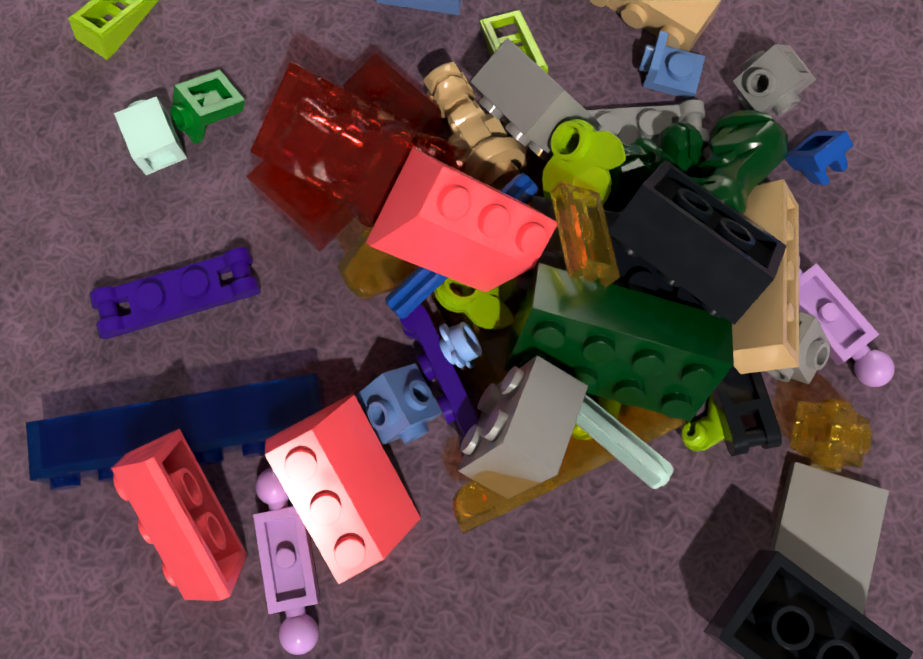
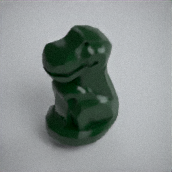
[691,110,788,214]
[572,121,706,213]

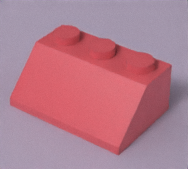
[366,148,558,293]
[265,393,421,584]
[111,428,248,601]

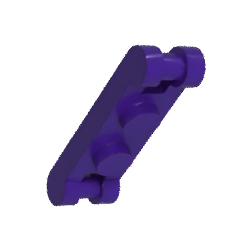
[89,247,261,339]
[400,305,479,457]

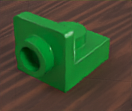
[170,70,245,144]

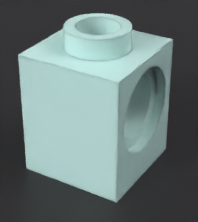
[114,97,187,175]

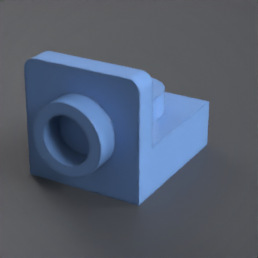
[639,31,706,100]

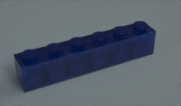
[26,373,326,491]

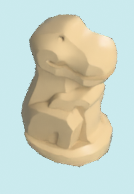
[423,62,525,191]

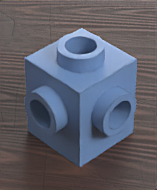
[356,363,442,445]

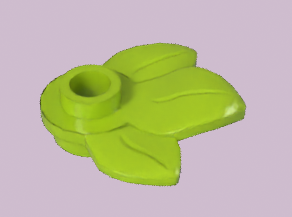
[542,119,626,209]
[434,278,514,330]

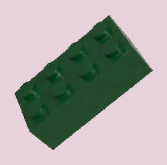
[504,263,734,421]

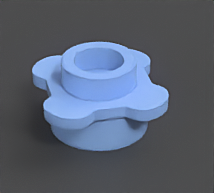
[439,322,482,369]

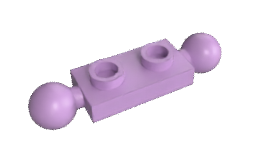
[799,256,895,387]
[253,467,321,655]

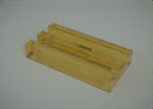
[550,181,620,286]

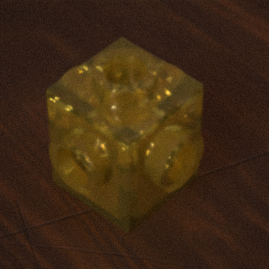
[790,399,872,472]

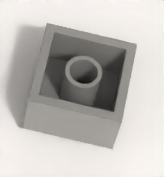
[470,38,603,163]
[458,355,588,499]

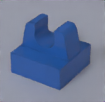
[786,130,853,185]

